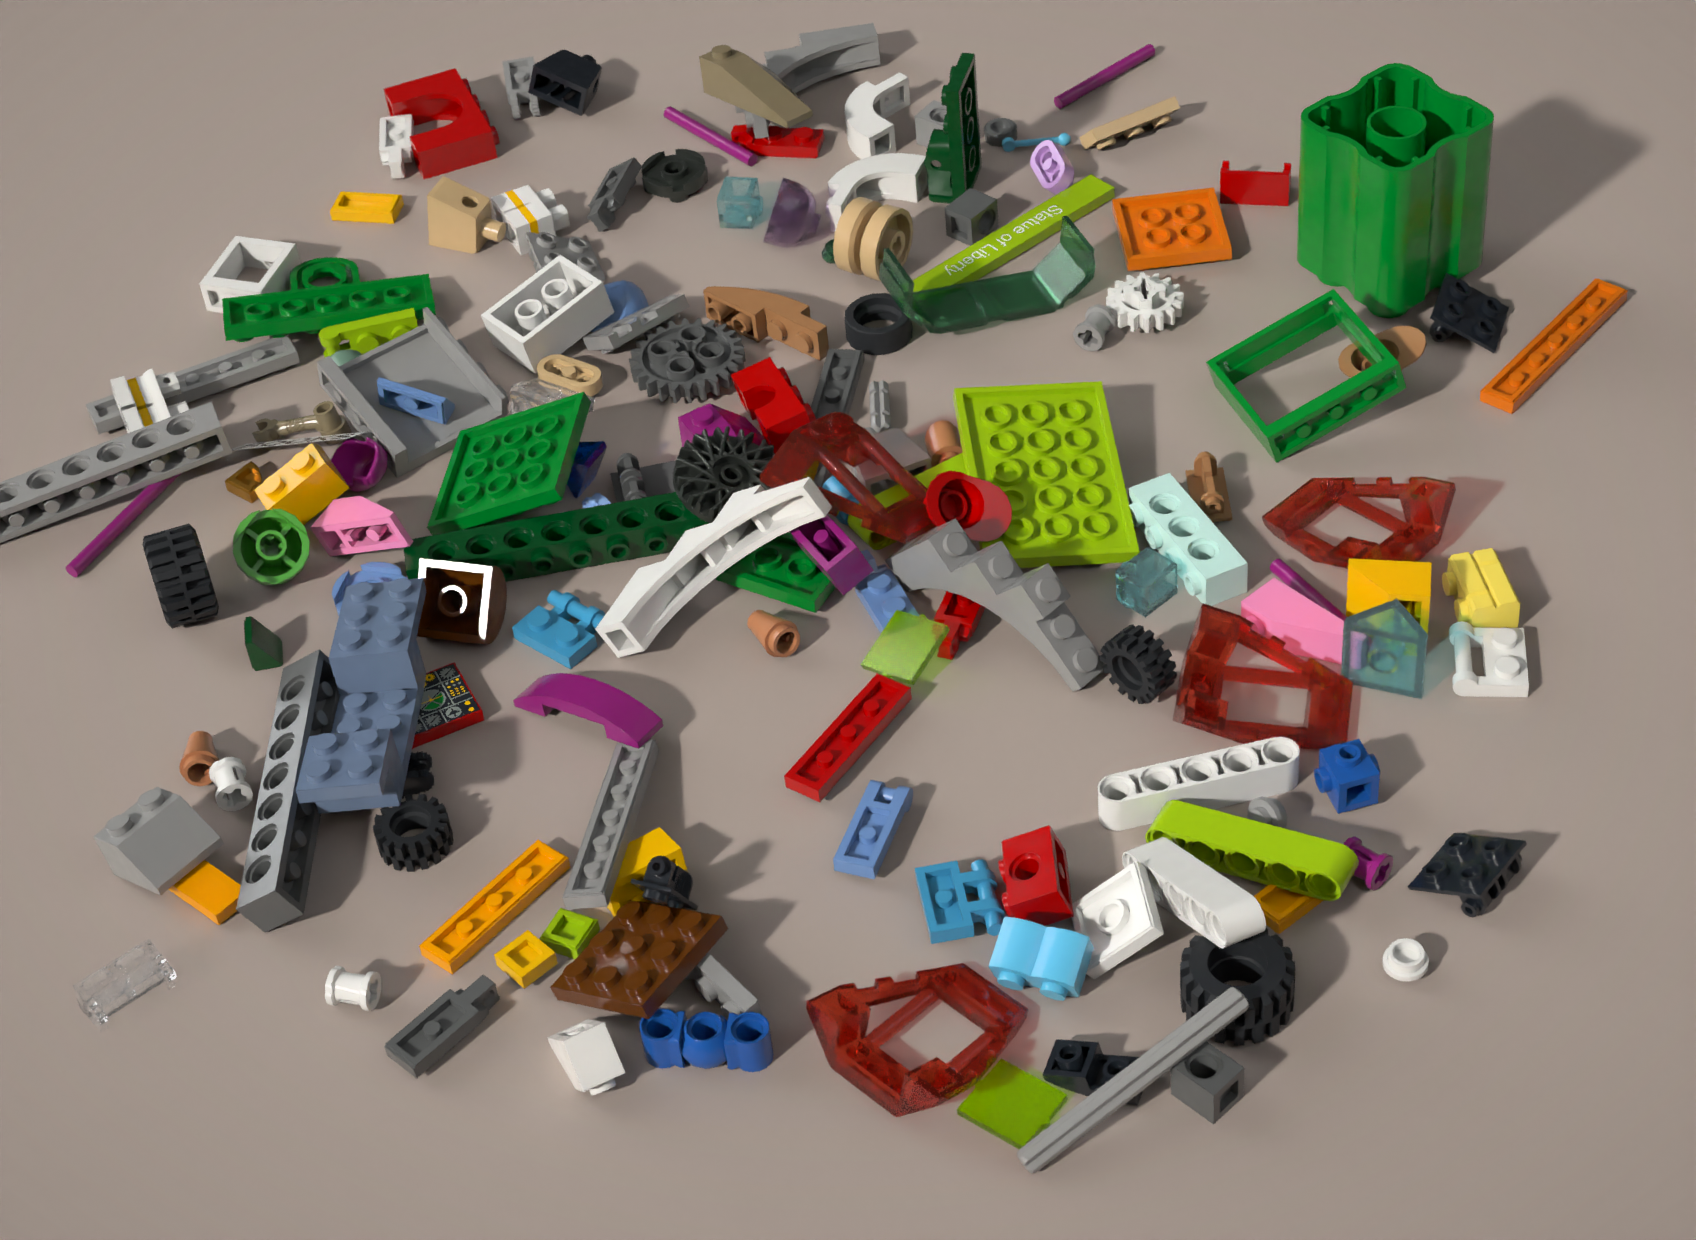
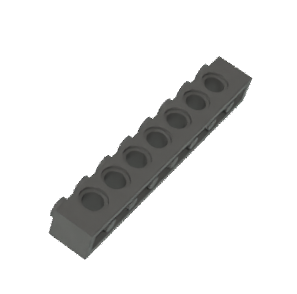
[236,649,340,932]

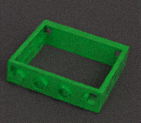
[1206,289,1407,463]

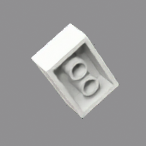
[481,255,614,374]

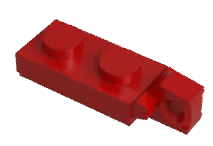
[731,125,824,159]
[933,591,986,660]

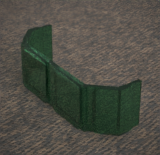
[879,216,1095,334]

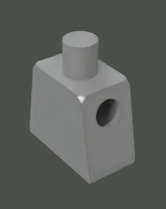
[850,427,931,498]

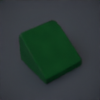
[244,616,283,671]

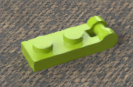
[319,308,418,358]

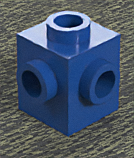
[1314,739,1380,814]

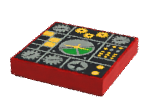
[412,662,485,749]

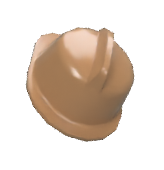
[1338,326,1427,378]

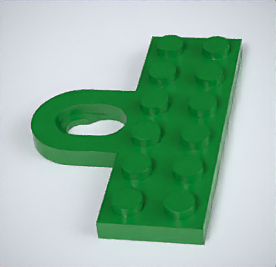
[222,257,436,342]

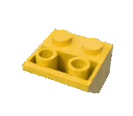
[1346,558,1432,655]

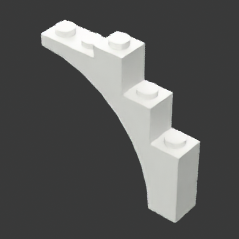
[595,477,832,658]

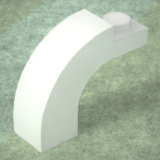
[845,72,910,159]
[826,153,928,232]

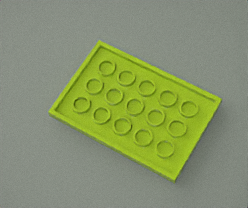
[953,381,1140,568]

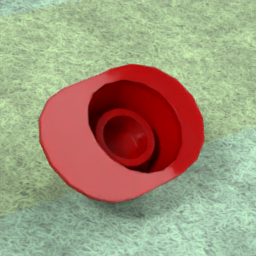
[923,471,1012,542]

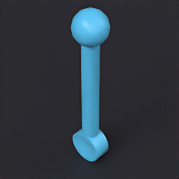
[1002,133,1071,152]

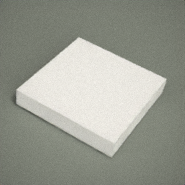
[1071,861,1164,980]

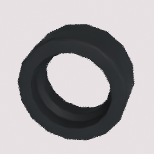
[845,293,913,355]

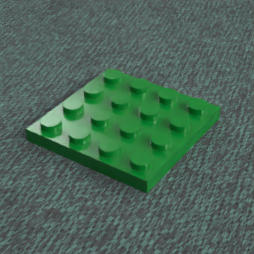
[427,392,591,535]

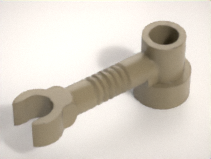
[252,401,351,445]

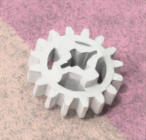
[1106,272,1184,333]

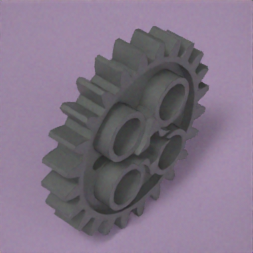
[629,318,746,403]

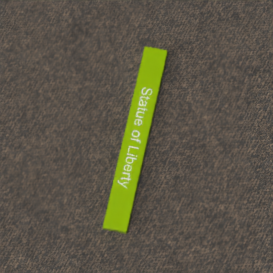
[890,174,1115,319]

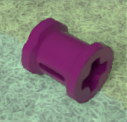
[1343,836,1393,891]

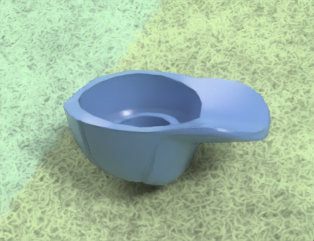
[590,280,649,333]

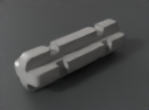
[869,380,891,433]

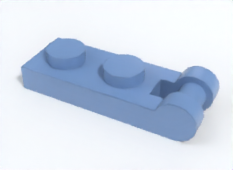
[833,780,913,879]

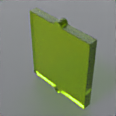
[860,610,950,685]
[957,1058,1068,1149]

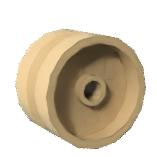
[833,197,913,283]

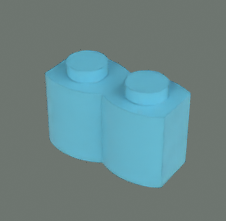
[989,917,1094,1001]

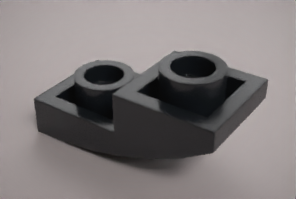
[1043,1039,1143,1105]

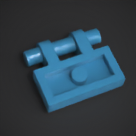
[512,590,605,669]
[915,859,1005,944]

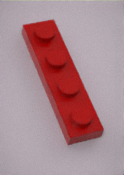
[784,673,912,802]

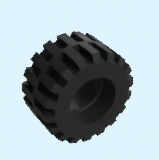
[142,523,219,629]
[1180,928,1295,1045]

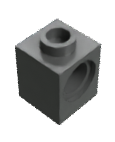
[945,188,999,246]
[1170,1041,1245,1124]

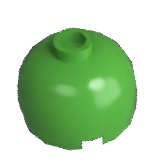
[233,508,310,586]

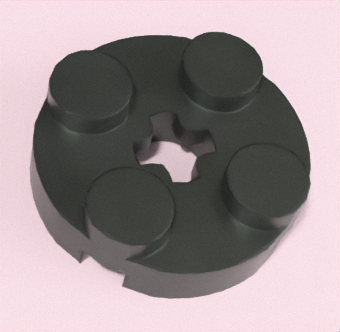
[642,149,708,203]

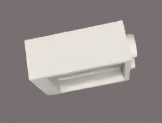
[199,236,301,313]

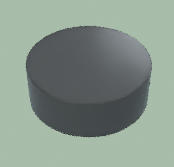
[984,118,1017,147]

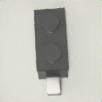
[588,157,642,232]
[384,975,500,1078]

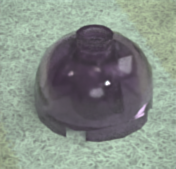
[763,177,821,248]

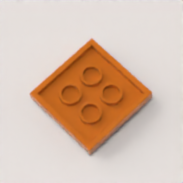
[1112,187,1232,271]

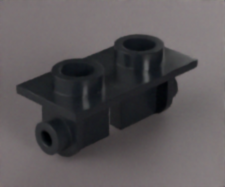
[630,856,698,910]

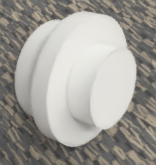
[1382,938,1429,982]

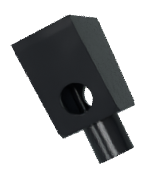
[528,50,602,116]

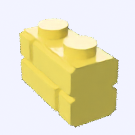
[1442,548,1520,628]

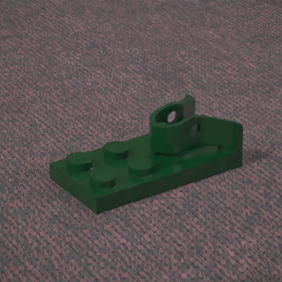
[924,53,982,204]

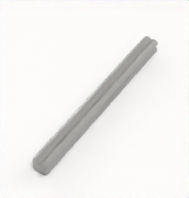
[1017,987,1249,1173]

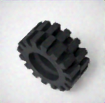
[1100,624,1177,704]
[373,794,454,872]

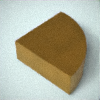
[225,461,263,503]

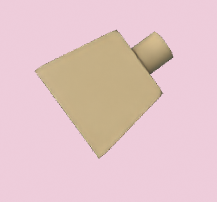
[427,176,506,254]

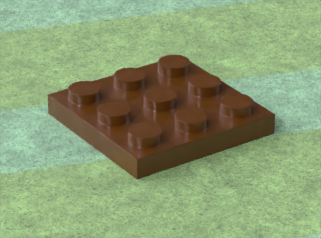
[550,900,728,1019]

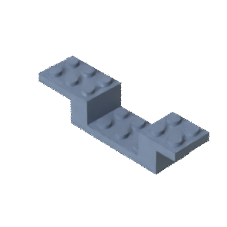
[295,578,427,814]

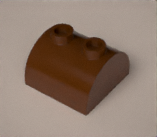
[417,558,507,645]

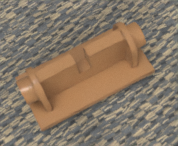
[1185,451,1232,522]

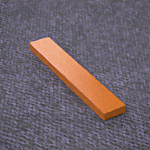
[1480,278,1628,414]

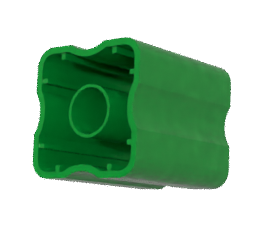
[1297,63,1494,318]

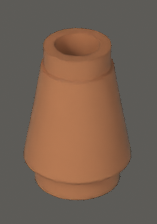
[747,610,800,657]
[179,731,219,786]

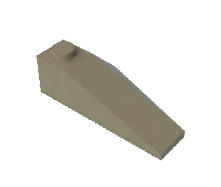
[699,45,813,128]

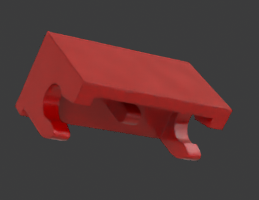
[1220,161,1291,206]

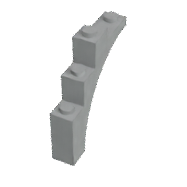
[735,23,881,139]
[885,518,1106,691]

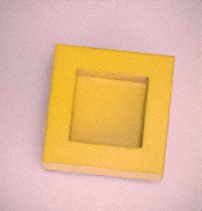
[494,930,558,989]

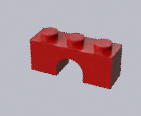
[731,357,817,457]

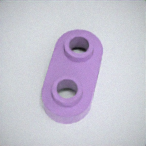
[1030,140,1074,194]

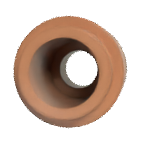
[924,420,962,467]

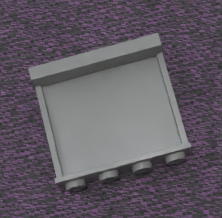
[317,307,509,478]

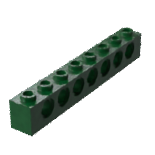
[404,492,709,582]

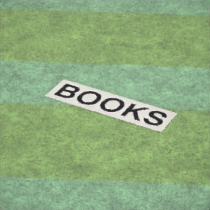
[231,431,368,451]

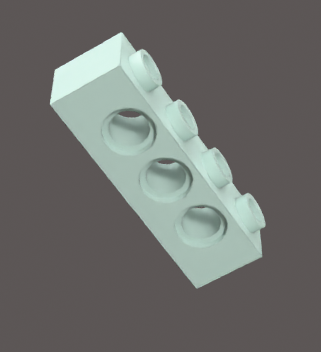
[1129,473,1248,608]

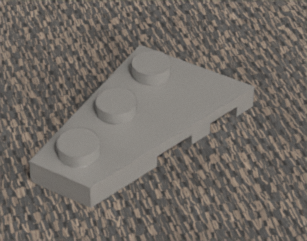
[582,294,689,354]

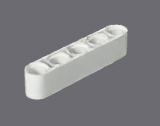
[1097,737,1300,831]
[1122,837,1266,949]

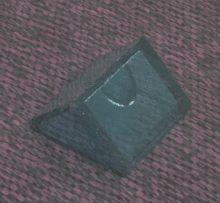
[1341,599,1428,699]

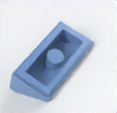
[377,377,455,425]

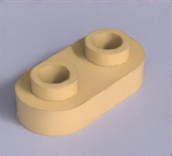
[537,354,603,398]

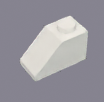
[547,1019,625,1095]

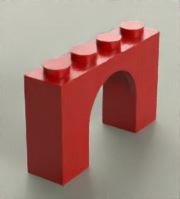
[383,68,500,180]

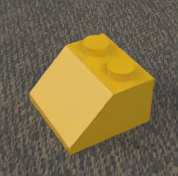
[254,443,349,525]

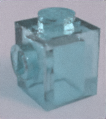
[716,177,763,229]
[1115,547,1178,618]

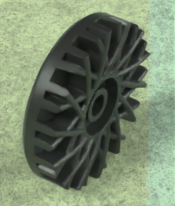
[673,426,788,523]

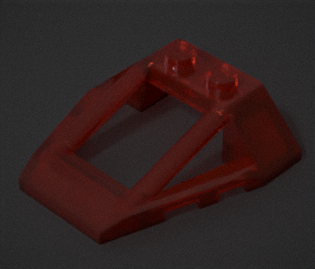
[759,411,936,544]
[1262,477,1456,572]
[1173,603,1353,750]
[806,963,1029,1117]

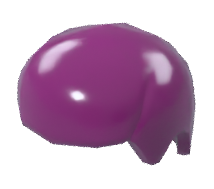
[330,437,387,492]

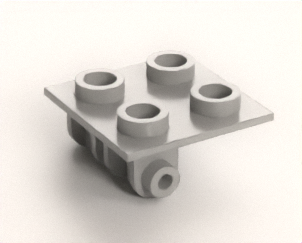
[525,232,606,281]

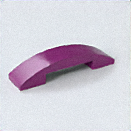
[513,673,664,749]

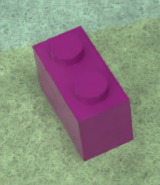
[789,514,874,596]

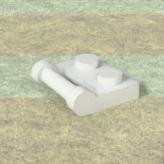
[1449,621,1529,697]

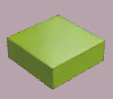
[539,908,600,959]

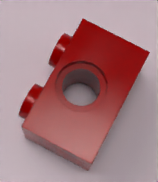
[998,825,1074,926]

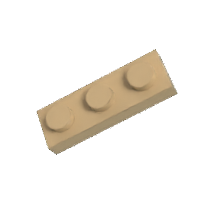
[1080,96,1180,150]

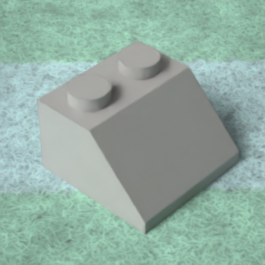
[93,787,224,895]

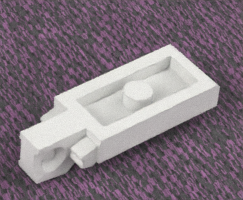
[379,114,414,179]

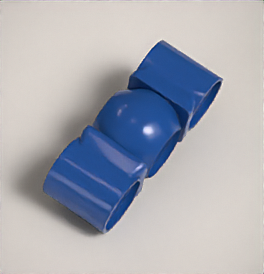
[639,1008,774,1072]

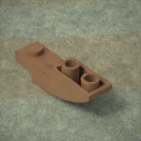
[703,286,829,361]

